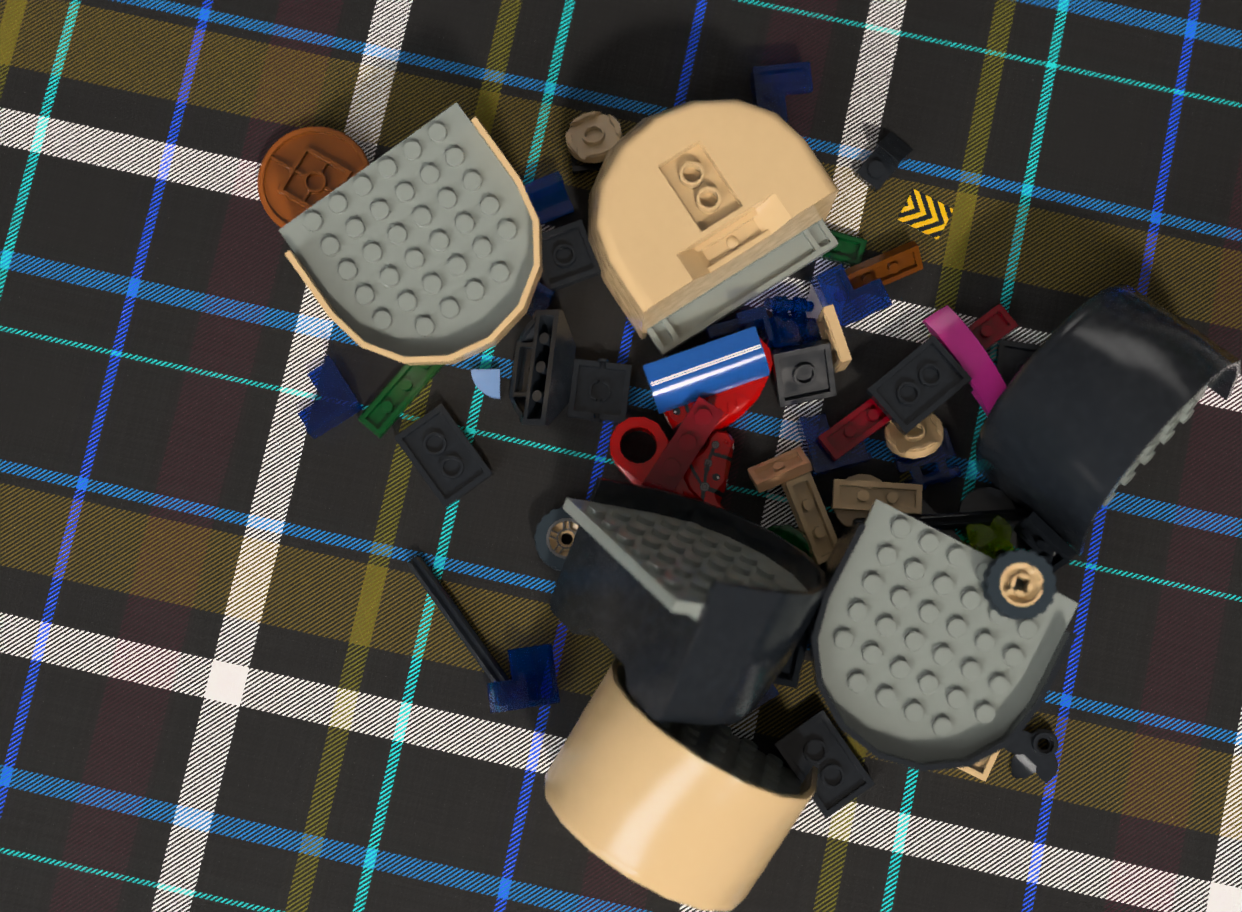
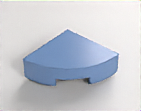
[471,369,501,399]

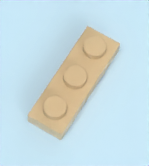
[781,472,838,565]
[832,479,923,515]

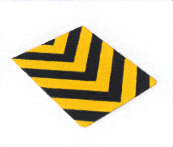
[898,189,953,239]

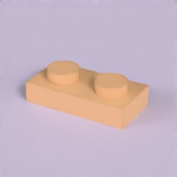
[747,446,813,493]

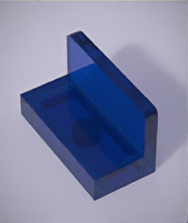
[523,171,574,225]

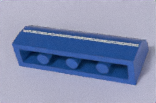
[643,326,770,414]

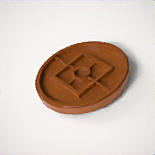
[258,126,370,228]

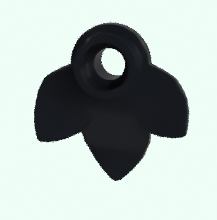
[1004,729,1058,783]

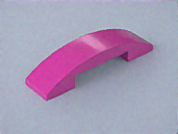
[922,305,1007,416]

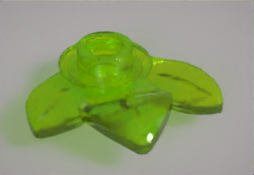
[966,515,1015,560]

